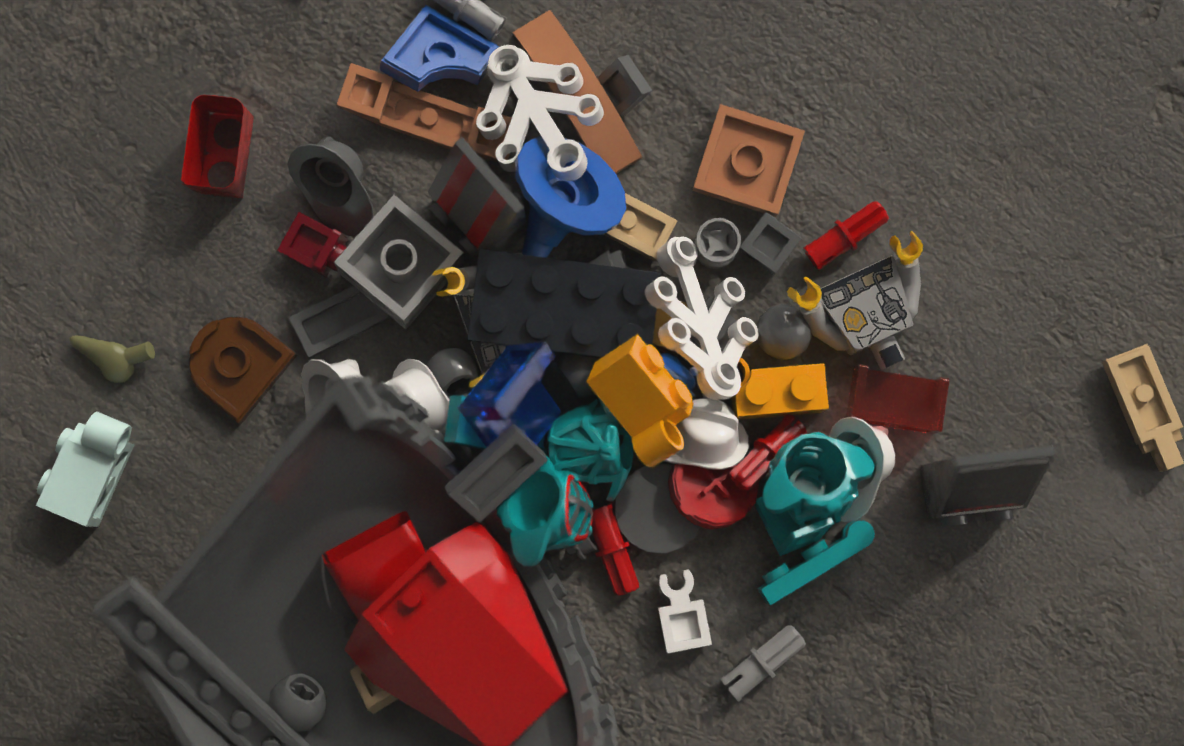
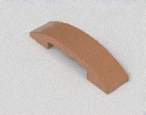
[513,10,642,174]
[337,63,512,162]

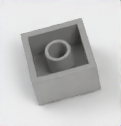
[334,195,464,329]

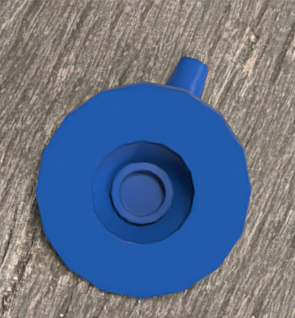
[515,136,626,258]

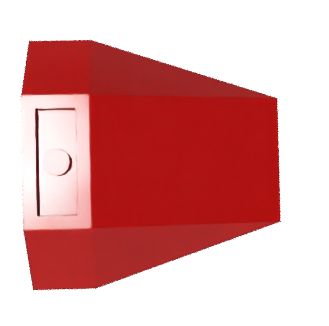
[344,521,568,746]

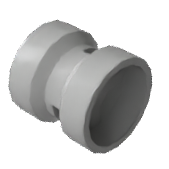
[694,218,741,269]

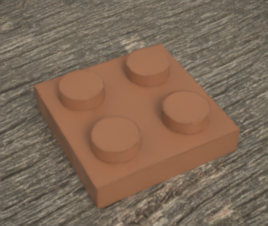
[692,104,805,217]

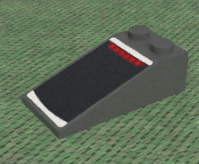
[920,446,1055,527]

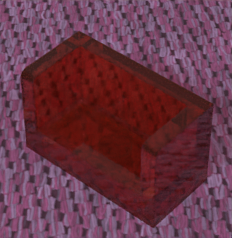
[846,364,949,434]

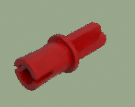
[803,201,889,271]
[730,414,807,491]
[592,504,639,596]

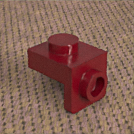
[277,212,348,278]

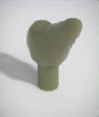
[69,335,155,383]

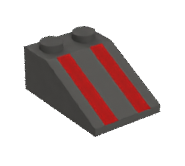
[428,137,527,261]

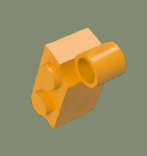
[586,334,694,468]
[731,357,829,420]

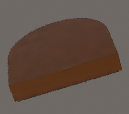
[189,317,298,424]

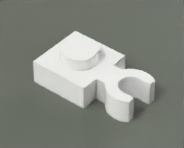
[658,569,712,653]

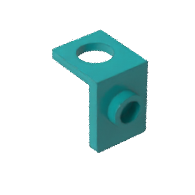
[754,496,834,556]

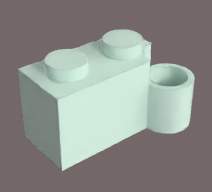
[36,412,134,527]

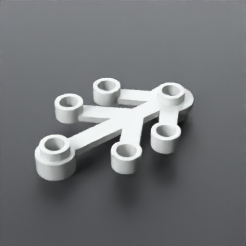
[476,45,604,181]
[645,237,759,400]

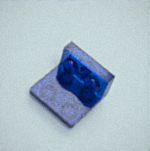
[458,342,561,447]

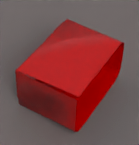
[181,95,254,198]
[322,511,425,620]

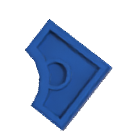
[379,5,499,92]

